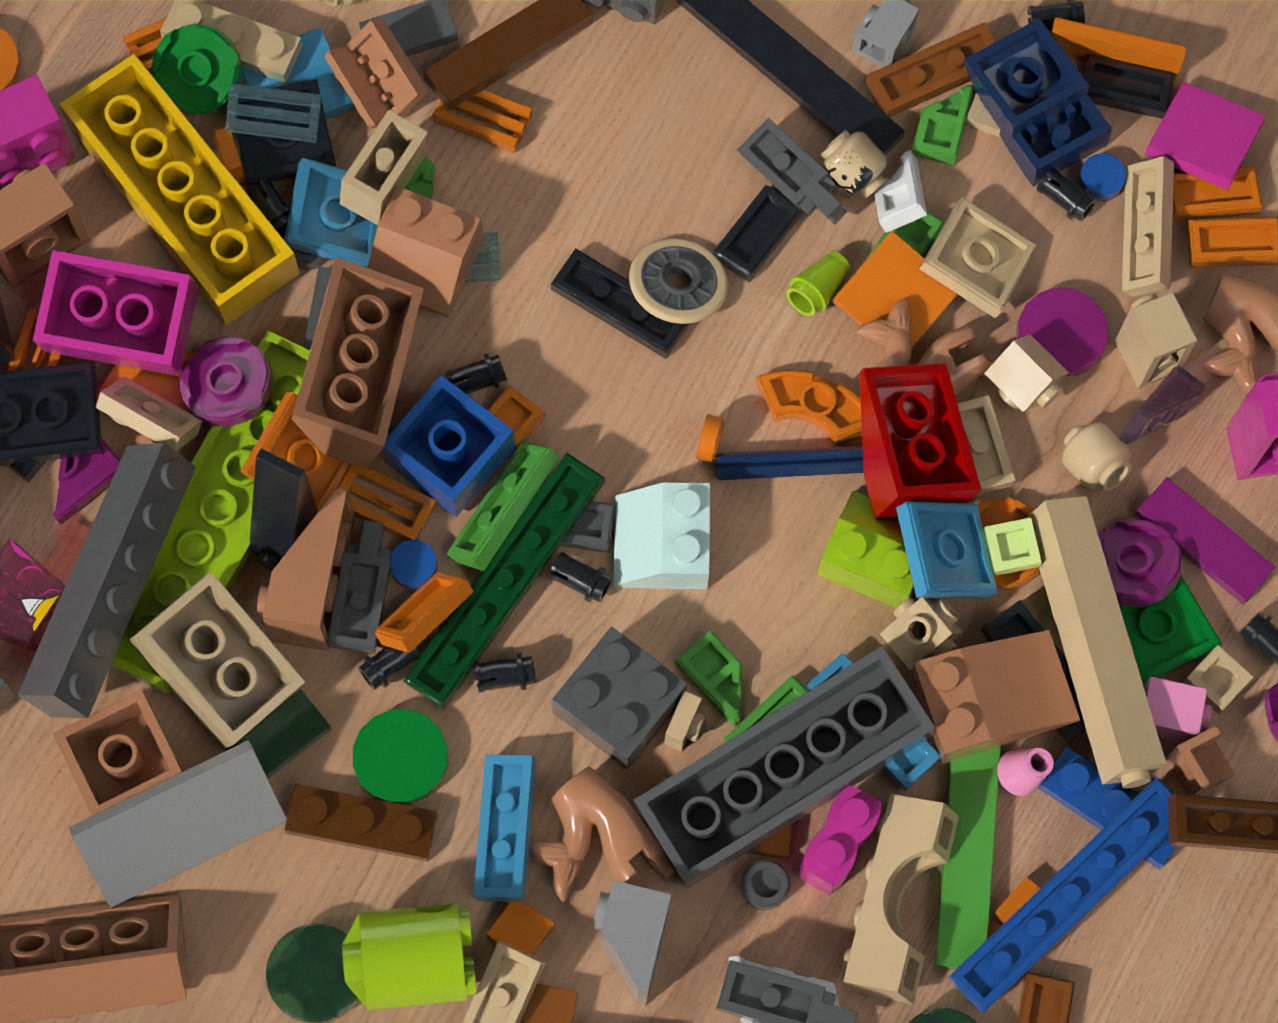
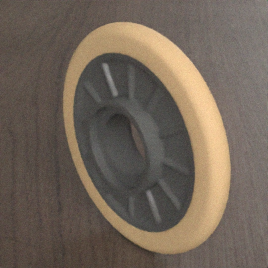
[629,238,728,324]

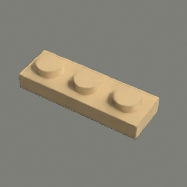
[160,0,303,83]
[1122,156,1174,297]

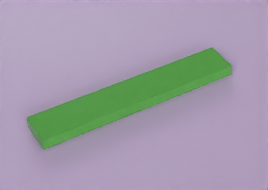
[934,746,1001,969]

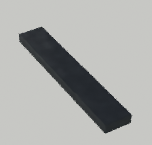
[677,0,905,156]

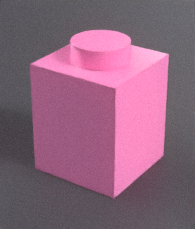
[1143,677,1212,743]

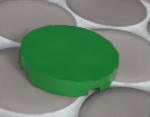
[151,24,243,115]
[353,709,448,805]

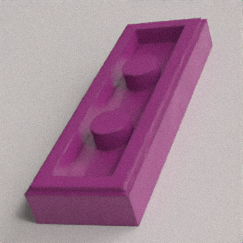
[1135,477,1276,605]

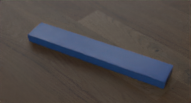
[948,777,1174,1014]

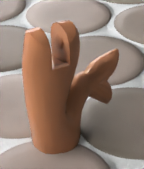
[1202,274,1278,394]
[856,298,992,393]
[529,766,675,902]

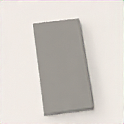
[69,740,287,908]

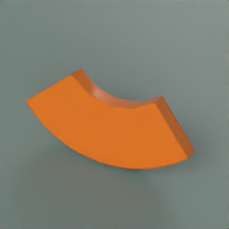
[756,370,862,445]

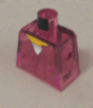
[0,538,65,652]

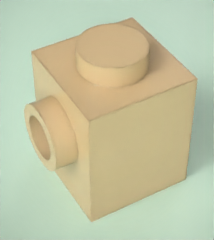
[984,334,1069,412]

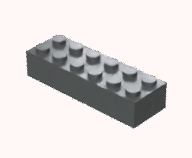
[634,646,935,889]

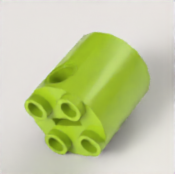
[342,903,477,1011]

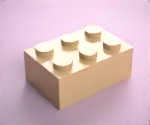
[129,572,305,749]

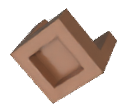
[1166,725,1235,796]

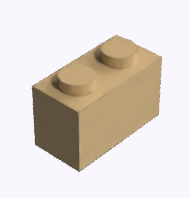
[340,110,428,225]
[1115,292,1197,389]

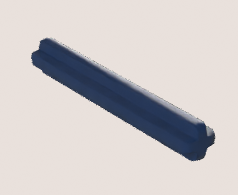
[715,446,864,480]

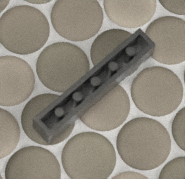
[17,443,196,718]

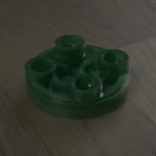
[266,924,358,1023]

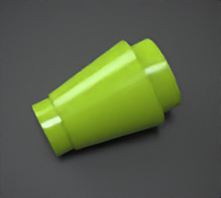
[786,251,850,316]

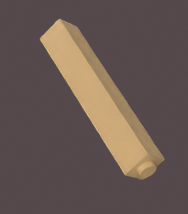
[1025,496,1166,788]

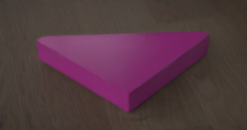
[53,439,121,525]

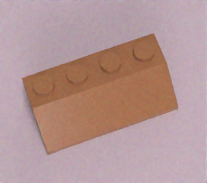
[292,257,424,469]
[0,894,188,1023]

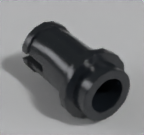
[1027,0,1085,31]
[1037,167,1097,221]
[247,179,290,238]
[445,353,507,394]
[549,552,612,603]
[1240,612,1278,665]
[358,646,421,690]
[475,652,536,693]

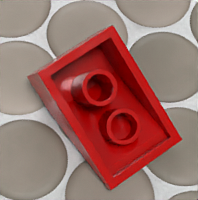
[859,363,982,519]

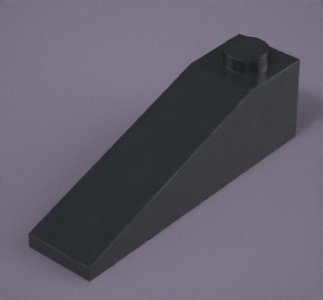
[249,448,318,571]

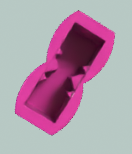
[799,785,881,895]

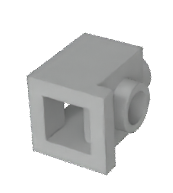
[851,0,919,67]

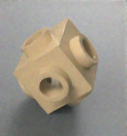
[880,595,963,670]

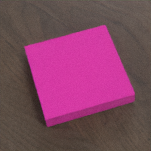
[1145,81,1266,190]

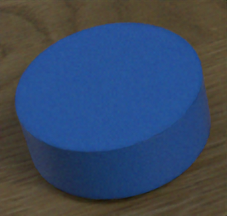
[1079,153,1126,201]
[390,540,437,589]

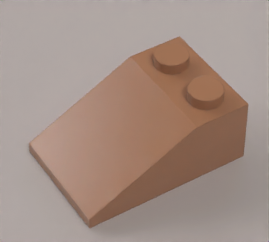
[257,488,355,651]
[912,630,1080,764]

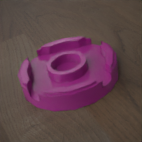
[1016,288,1108,376]
[179,336,274,427]
[1098,519,1182,607]

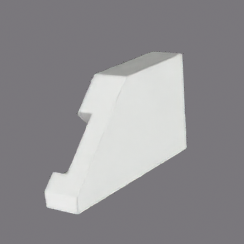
[874,150,927,233]

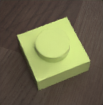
[984,518,1042,576]

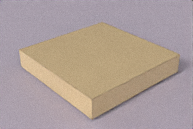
[919,197,1037,318]

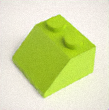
[817,491,914,608]

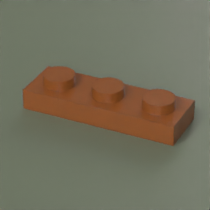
[865,22,996,118]

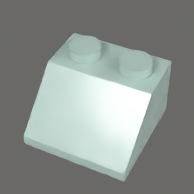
[614,482,710,589]

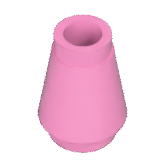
[997,748,1054,796]

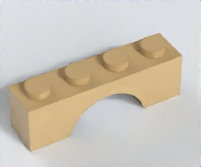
[842,794,959,1004]

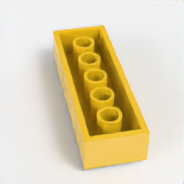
[59,54,300,326]

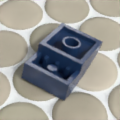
[964,18,1112,187]

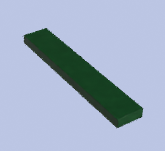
[403,452,606,710]

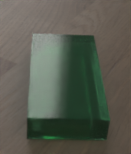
[225,689,332,779]

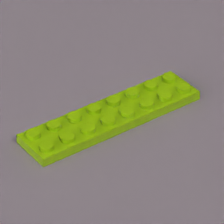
[111,330,310,696]

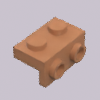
[324,17,429,129]

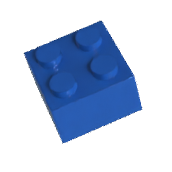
[382,375,515,518]

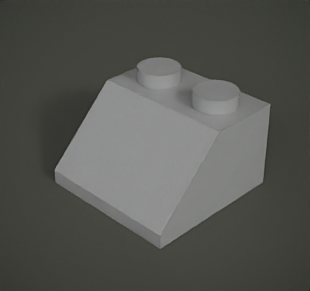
[594,880,671,1005]

